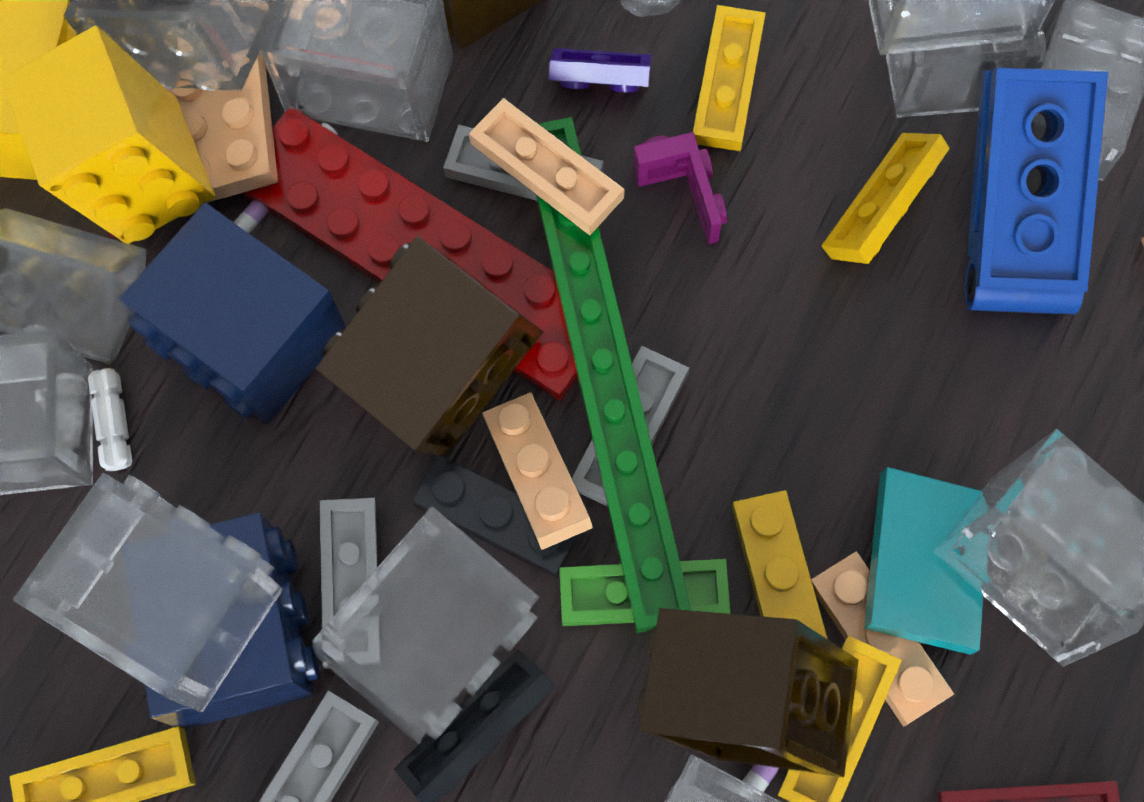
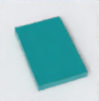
[864,467,990,655]

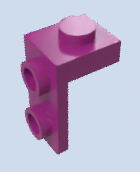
[633,132,727,245]

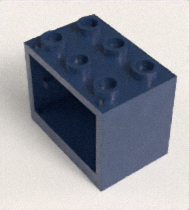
[119,202,346,425]
[123,512,320,729]

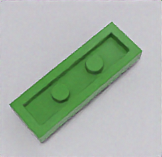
[559,559,731,626]

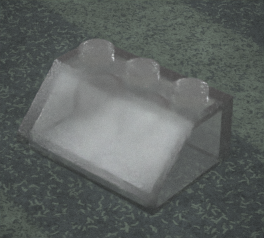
[0,208,147,364]

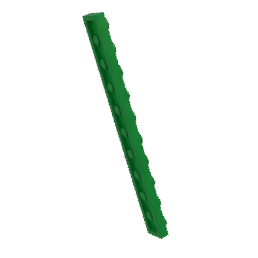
[536,117,692,633]

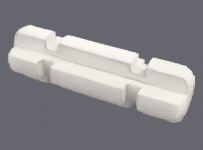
[88,368,132,471]

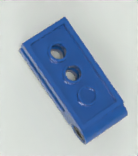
[964,68,1108,315]

